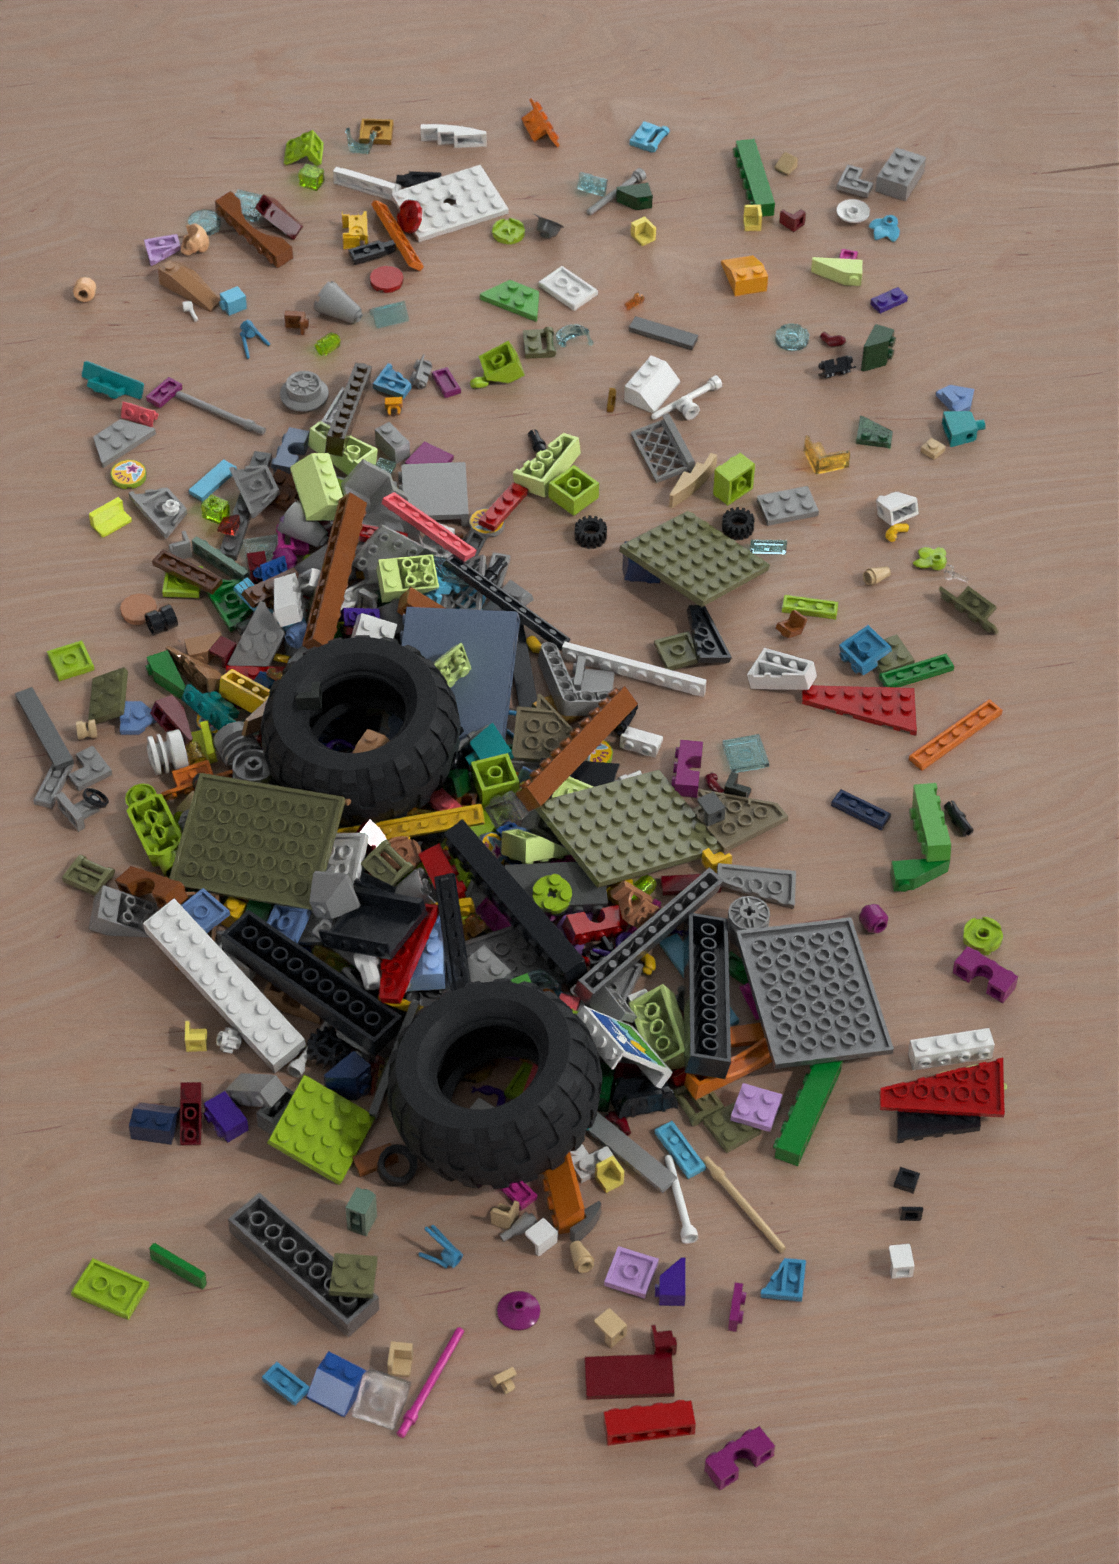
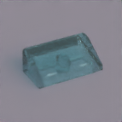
[750,539,787,554]

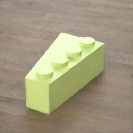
[308,421,378,475]
[513,433,581,498]

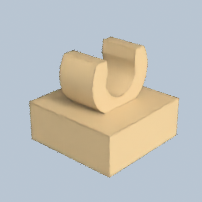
[490,1367,517,1394]

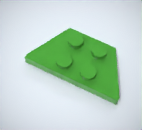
[480,280,539,322]

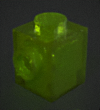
[298,163,325,191]
[201,494,230,525]

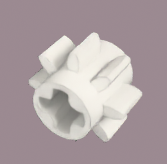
[216,1027,242,1054]

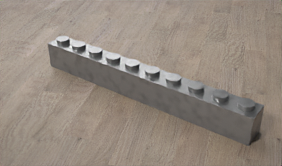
[573,867,724,1005]

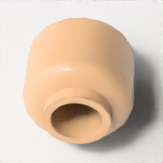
[73,277,96,302]

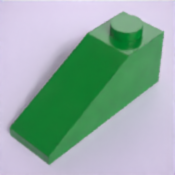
[145,650,186,700]
[890,858,950,892]

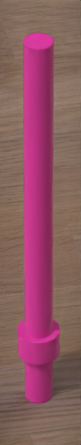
[396,1327,464,1438]

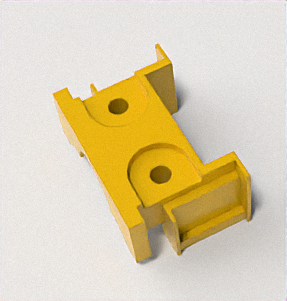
[342,211,368,249]

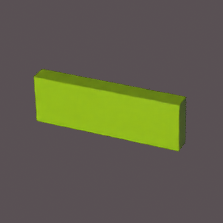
[782,595,839,620]

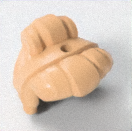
[180,223,209,255]

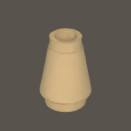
[863,566,891,586]
[569,1241,594,1273]

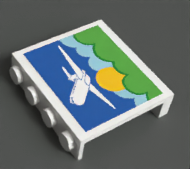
[577,1005,673,1089]

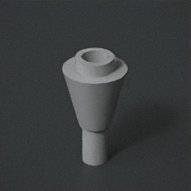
[500,1211,537,1242]

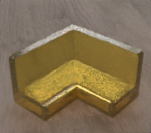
[804,435,850,474]

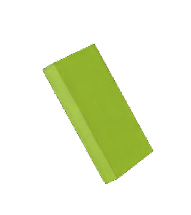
[71,1258,150,1320]

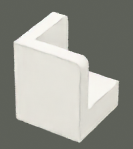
[525,1218,558,1256]
[889,1244,915,1279]

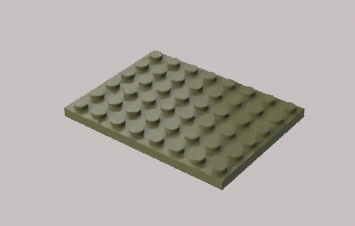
[535,770,722,888]
[169,773,346,912]

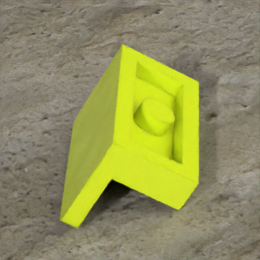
[89,497,132,537]
[190,720,218,764]

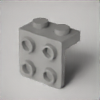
[571,656,614,691]

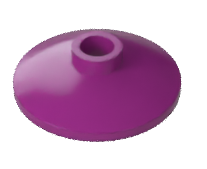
[497,1291,540,1330]

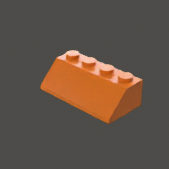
[541,1152,585,1234]

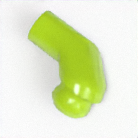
[470,373,490,388]

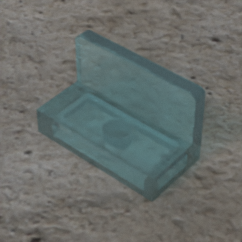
[369,301,409,328]

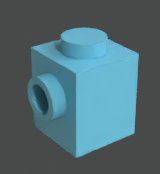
[219,286,247,316]

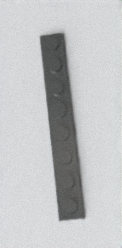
[220,451,272,561]

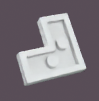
[570,1144,617,1183]

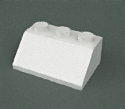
[624,355,680,414]

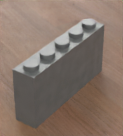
[505,862,608,916]

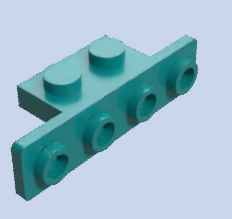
[82,361,144,399]
[182,684,240,731]

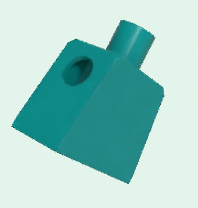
[942,411,985,447]
[465,723,514,767]

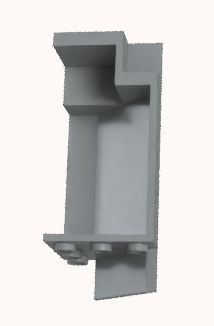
[341,459,425,585]

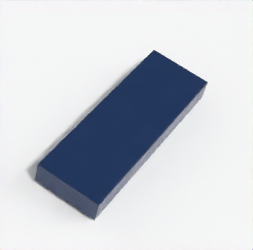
[831,789,891,830]

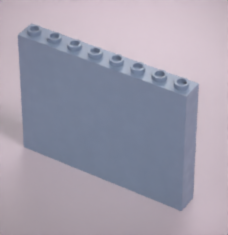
[386,607,520,755]

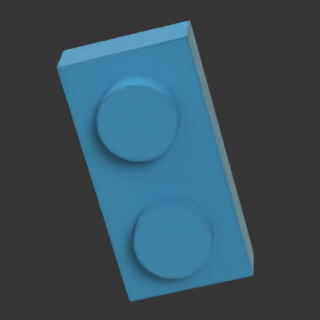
[262,1362,310,1406]

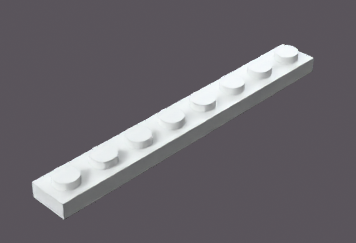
[562,642,706,697]

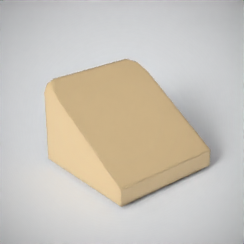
[774,152,798,176]

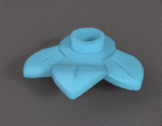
[869,215,900,242]

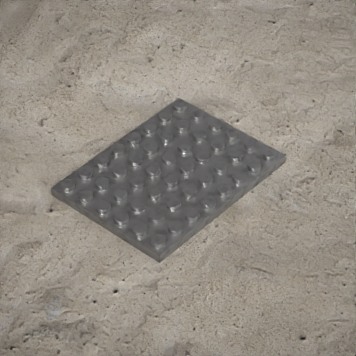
[735,917,894,1069]

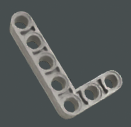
[537,642,609,716]

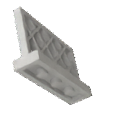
[631,413,695,483]
[440,554,486,610]

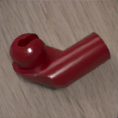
[820,332,846,347]
[704,772,724,793]
[604,1111,631,1136]

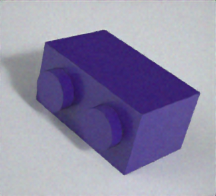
[203,1091,249,1143]

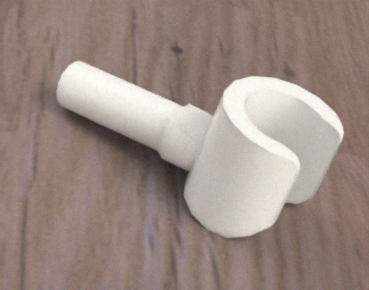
[182,301,198,322]

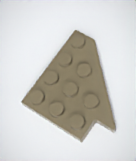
[511,694,589,763]
[692,789,788,853]

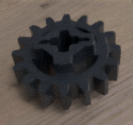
[306,1026,351,1069]

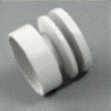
[147,729,189,775]

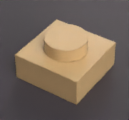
[920,438,946,460]

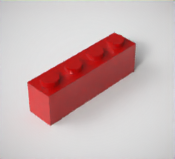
[603,1400,696,1446]

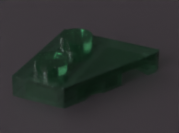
[856,415,893,449]

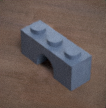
[271,427,309,474]

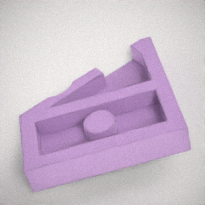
[144,234,181,266]

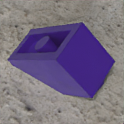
[655,1257,686,1306]

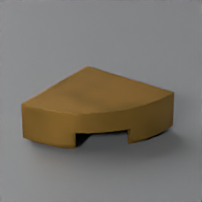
[607,388,616,413]

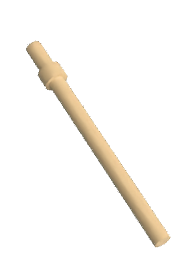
[702,1156,786,1253]

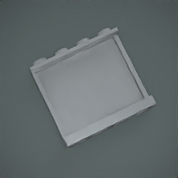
[398,462,469,527]

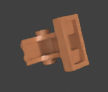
[610,880,659,929]

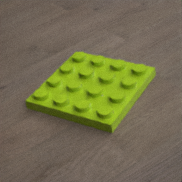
[267,1075,375,1185]

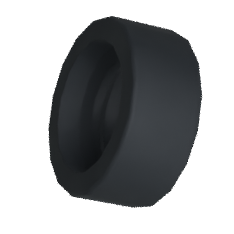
[377,1144,418,1186]

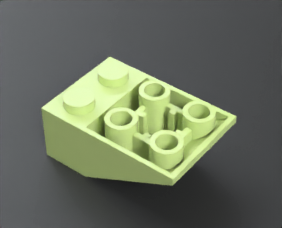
[376,554,439,603]
[433,643,472,688]
[501,829,571,864]

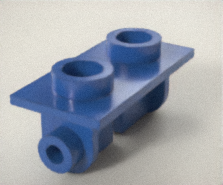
[253,555,287,581]

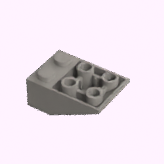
[89,885,158,938]

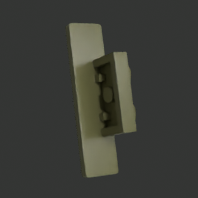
[939,586,999,634]

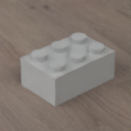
[876,147,926,201]

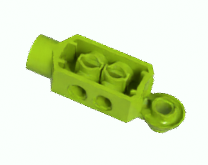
[125,783,182,878]

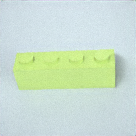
[290,453,343,521]
[629,984,685,1069]

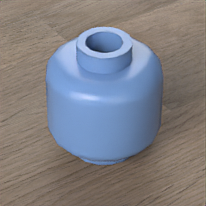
[285,621,307,649]

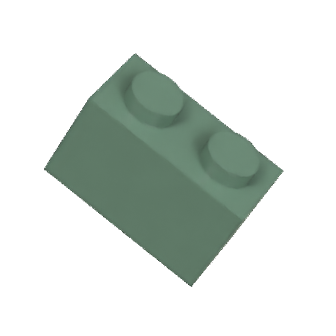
[345,1187,377,1236]

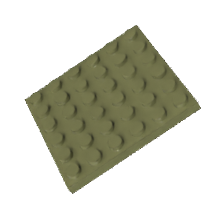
[619,511,770,607]

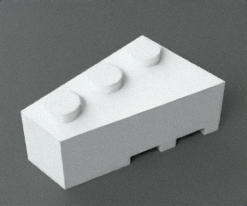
[273,573,307,627]
[747,648,817,690]

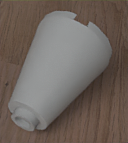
[314,281,363,323]
[277,501,329,547]
[395,868,437,904]

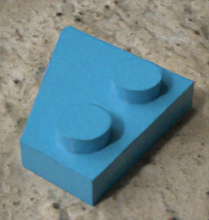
[373,363,411,400]
[761,1258,806,1302]

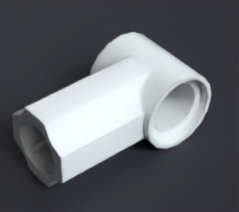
[353,953,381,991]

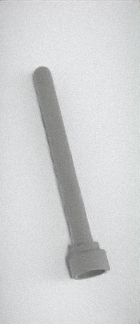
[587,168,646,215]

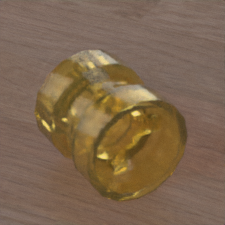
[185,742,207,766]

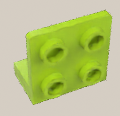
[284,130,324,167]

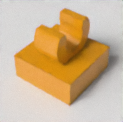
[385,397,402,416]

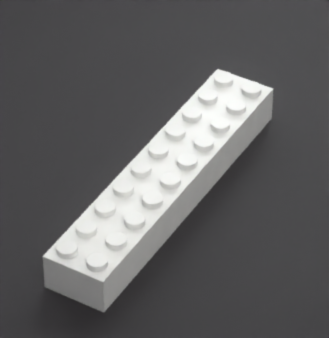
[143,899,306,1073]

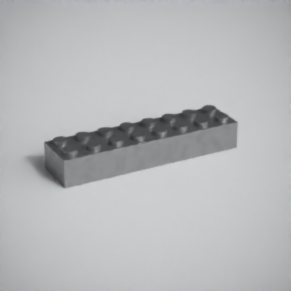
[228,1193,379,1337]

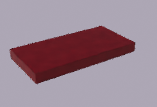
[584,1354,675,1400]

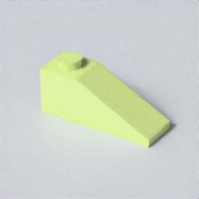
[811,257,863,286]

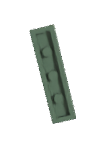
[192,536,250,581]

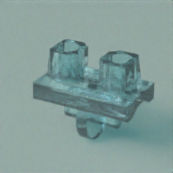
[577,172,608,197]

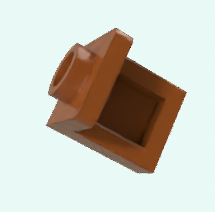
[284,310,309,335]
[775,610,807,638]

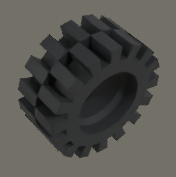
[722,507,755,540]
[575,515,607,549]

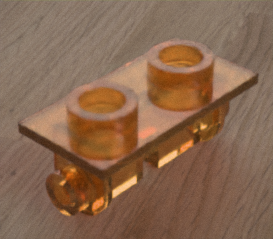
[463,914,487,941]

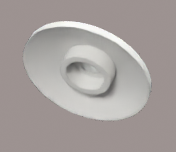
[837,199,870,223]

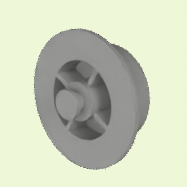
[280,371,329,411]

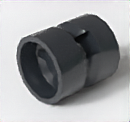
[144,604,178,636]

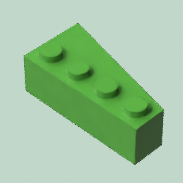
[909,783,951,862]

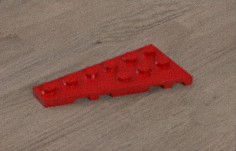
[802,685,917,736]
[379,904,439,1004]
[879,1057,1005,1118]

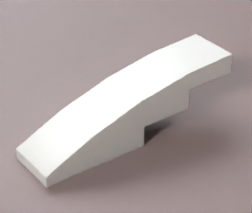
[421,124,487,148]

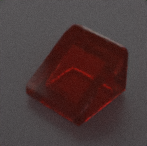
[217,514,240,536]

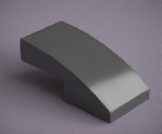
[570,1201,602,1242]

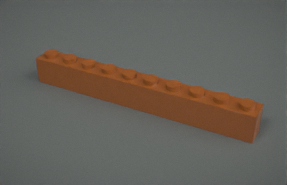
[302,492,367,649]
[515,686,638,812]

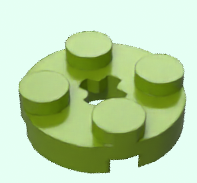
[532,874,572,914]
[963,917,1003,955]

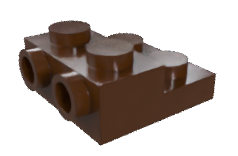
[269,469,300,512]

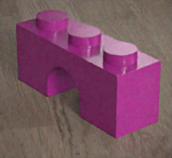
[671,739,703,798]
[952,946,1018,1003]
[704,1426,775,1490]

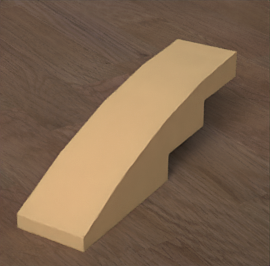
[669,453,717,508]

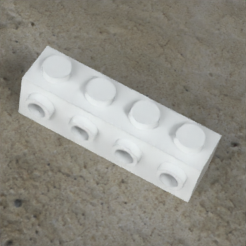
[908,1028,995,1070]

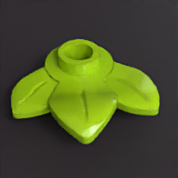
[913,547,947,570]

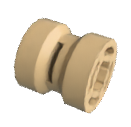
[76,719,97,740]

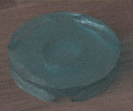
[188,210,221,236]
[775,323,809,351]

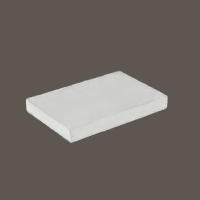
[538,266,598,311]

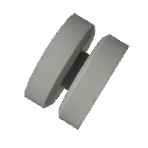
[232,749,275,785]

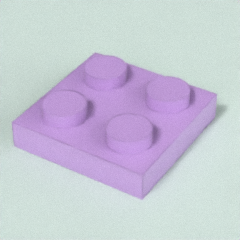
[730,1083,783,1132]
[604,1246,659,1299]

